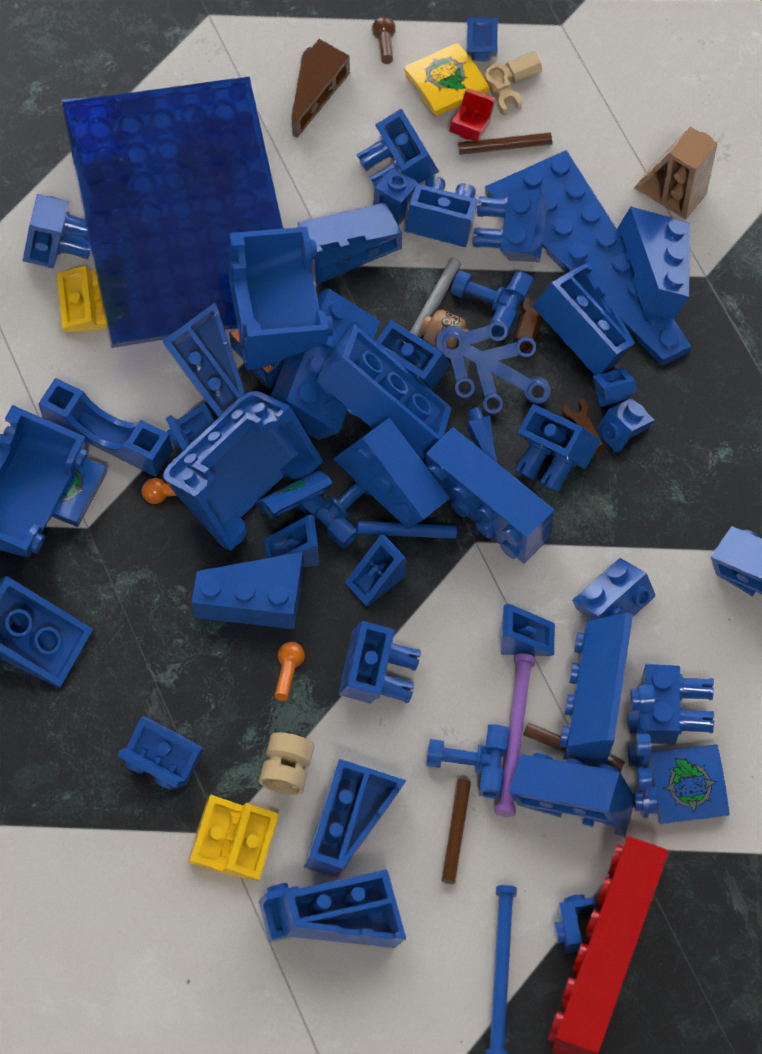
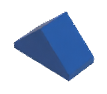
[264,515,319,567]
[344,534,406,606]
[501,604,555,656]

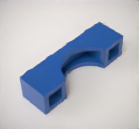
[38,378,173,477]

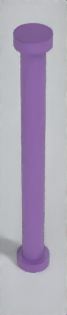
[495,653,535,817]

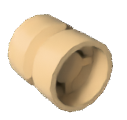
[259,732,314,795]

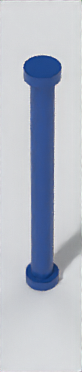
[486,885,517,1054]

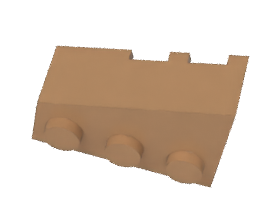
[634,127,718,220]

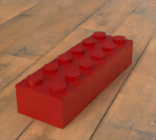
[548,835,669,1054]

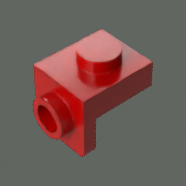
[449,89,495,142]

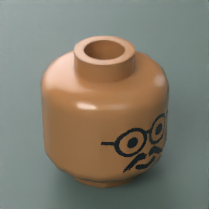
[419,310,470,349]

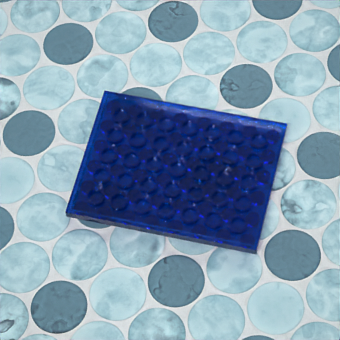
[62,76,283,348]

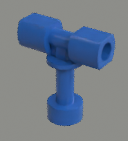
[451,270,533,338]
[298,479,371,550]
[426,724,509,799]

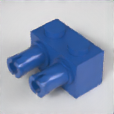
[356,108,439,187]
[405,175,478,247]
[473,188,548,263]
[22,194,97,268]
[375,320,450,390]
[515,404,601,493]
[338,621,421,704]
[641,664,714,745]

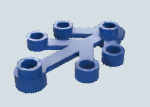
[436,320,551,414]
[627,685,657,818]

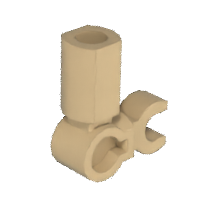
[485,52,542,116]

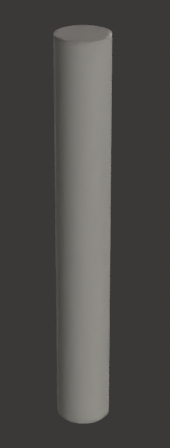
[410,258,462,338]

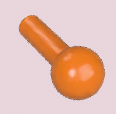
[142,478,177,504]
[275,642,305,701]

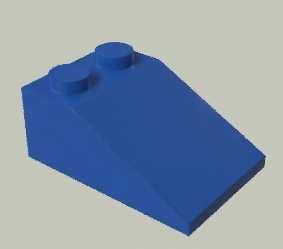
[0,576,93,688]

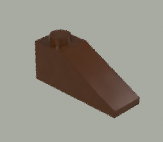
[291,39,350,138]

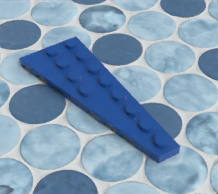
[485,150,691,366]

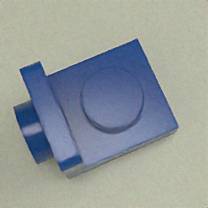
[373,168,418,226]
[593,368,637,407]

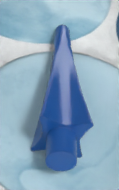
[467,408,498,463]

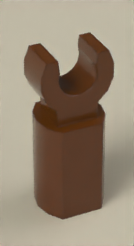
[512,297,543,352]
[563,399,605,457]

